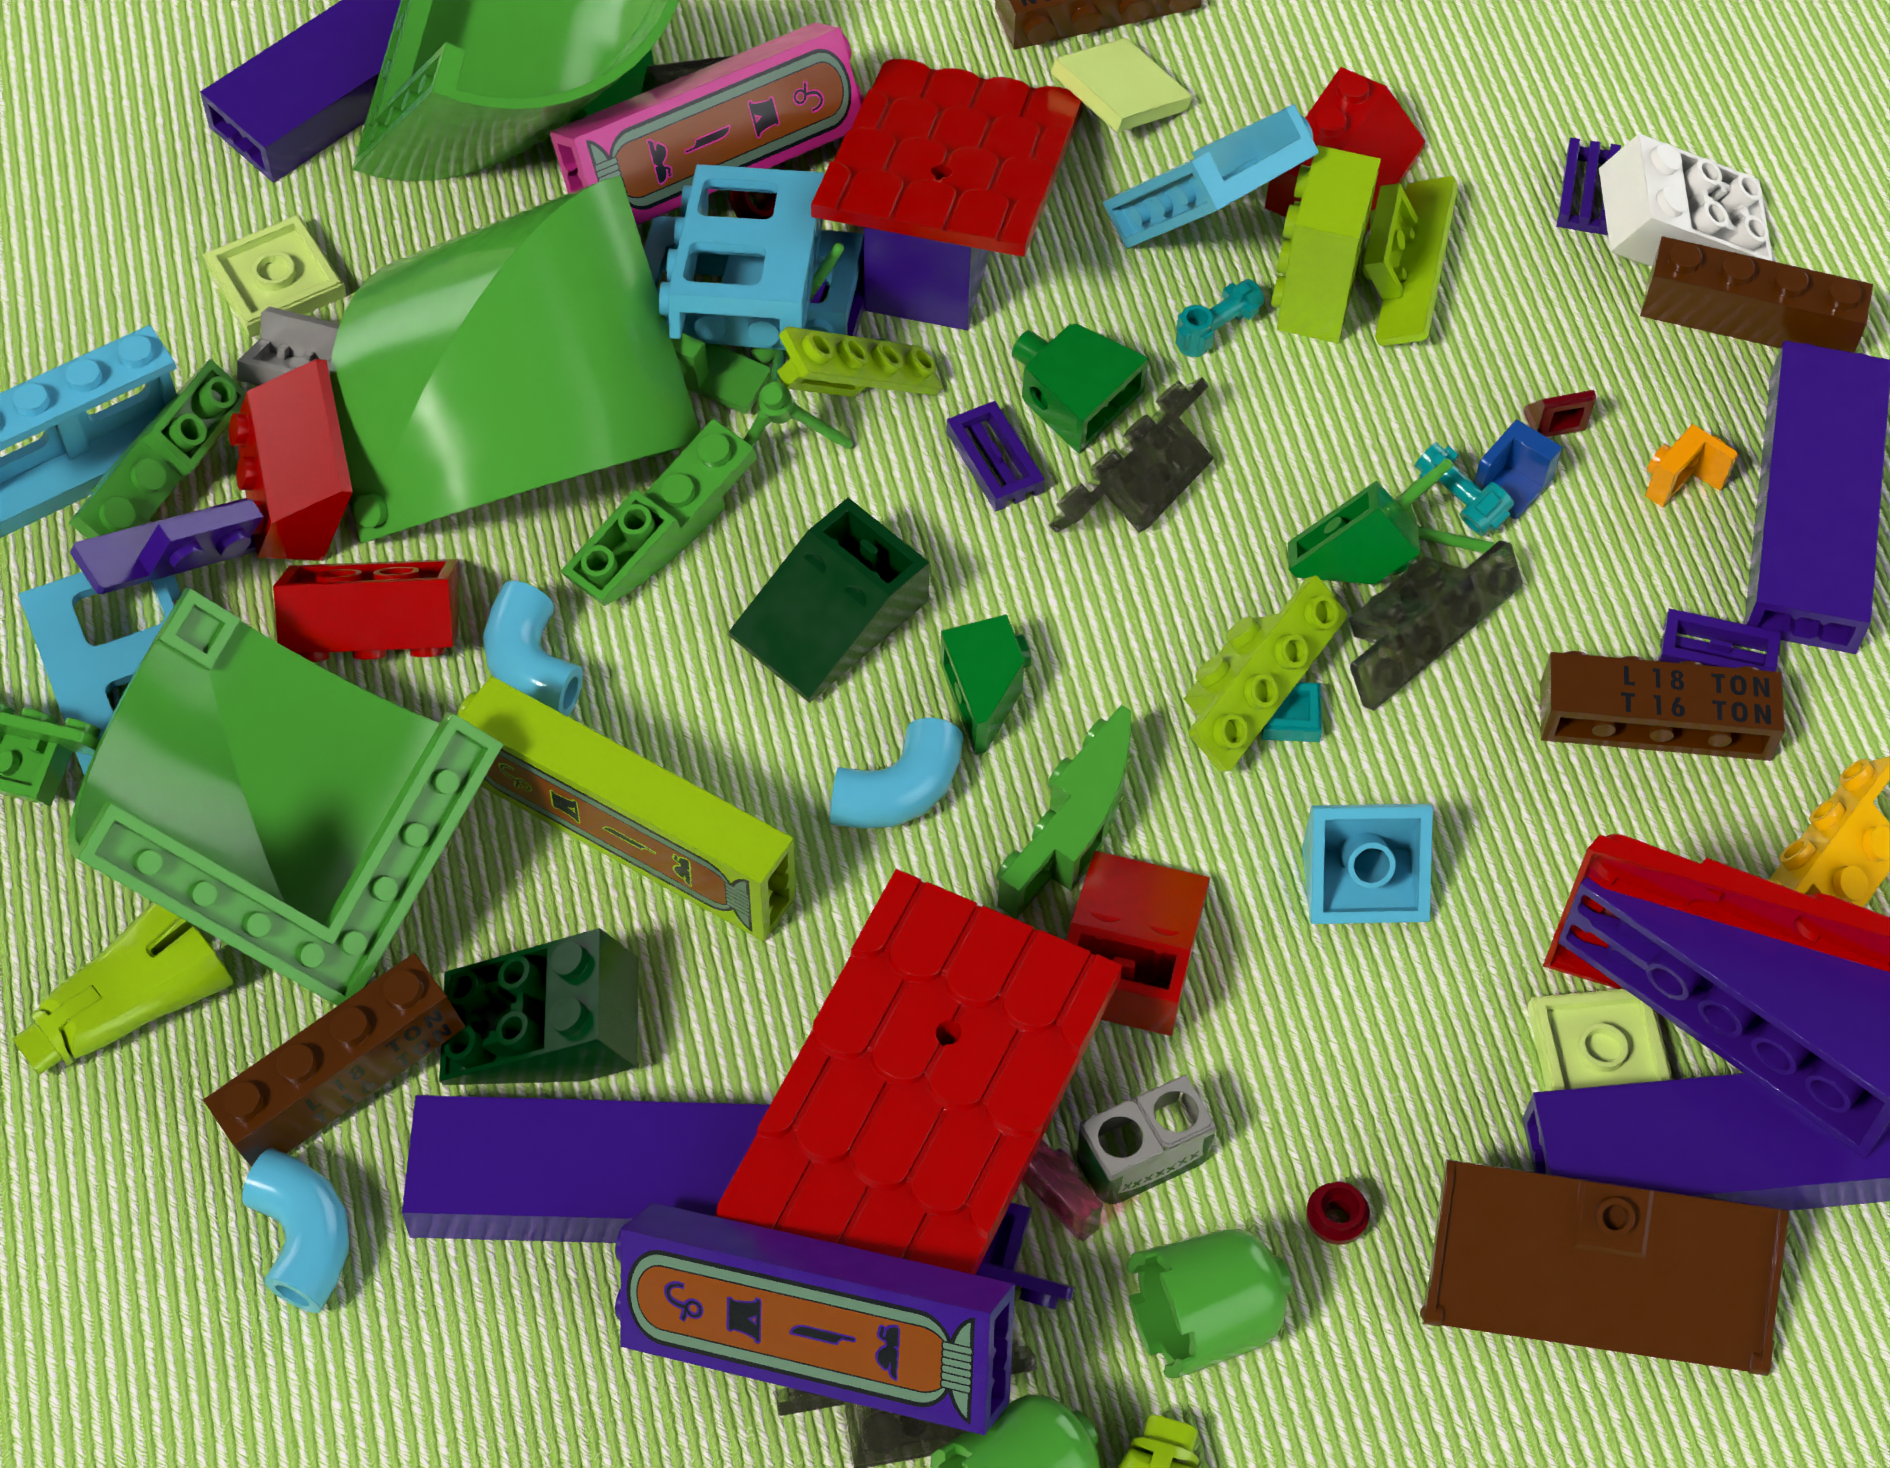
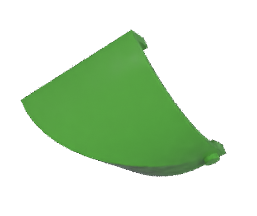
[352,0,679,181]
[330,176,700,543]
[68,588,504,1006]

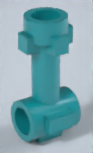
[1175,279,1264,357]
[1414,442,1514,536]

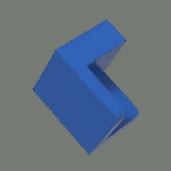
[1474,419,1563,519]

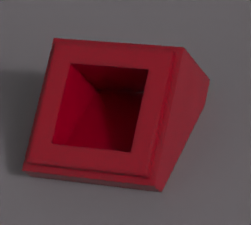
[1524,390,1596,437]

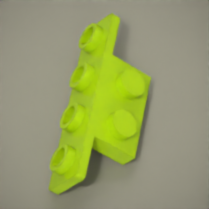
[1361,176,1458,346]
[777,326,943,397]
[1183,576,1347,772]

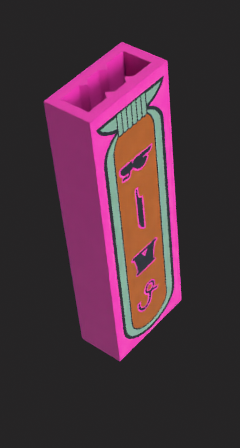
[549,22,864,225]

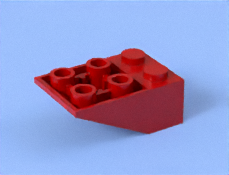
[1066,851,1210,1036]

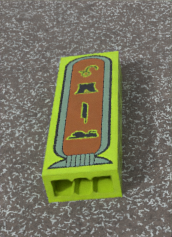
[457,676,796,942]

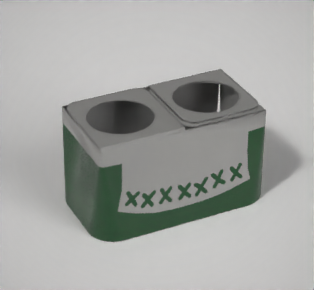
[1077,1074,1217,1204]

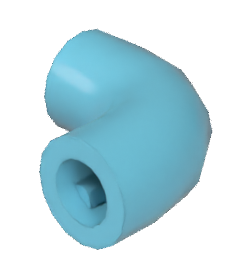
[483,581,583,716]
[830,718,964,828]
[242,1148,349,1313]

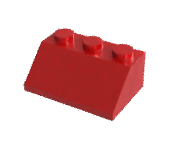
[1265,67,1426,236]
[229,359,353,561]
[273,559,459,662]

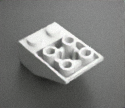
[1599,133,1773,266]

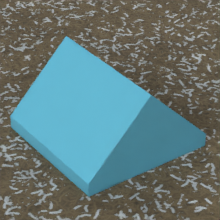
[1302,804,1433,924]

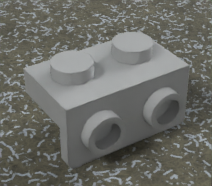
[237,306,340,386]

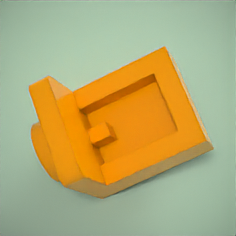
[1645,424,1738,508]

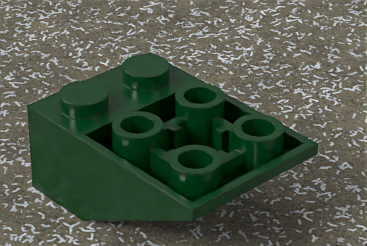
[729,498,930,703]
[439,928,639,1085]

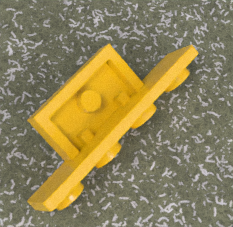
[1768,756,1890,908]

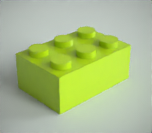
[1271,145,1381,344]

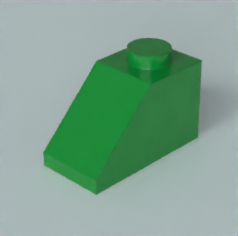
[1288,480,1420,585]
[940,614,1031,755]

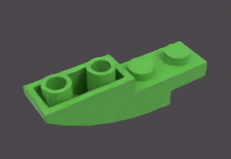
[68,359,247,539]
[561,418,758,606]
[996,705,1131,919]

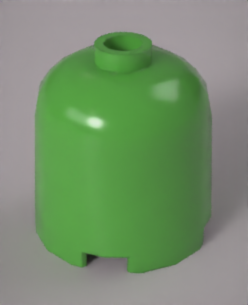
[1127,1229,1291,1378]
[930,1394,1101,1468]

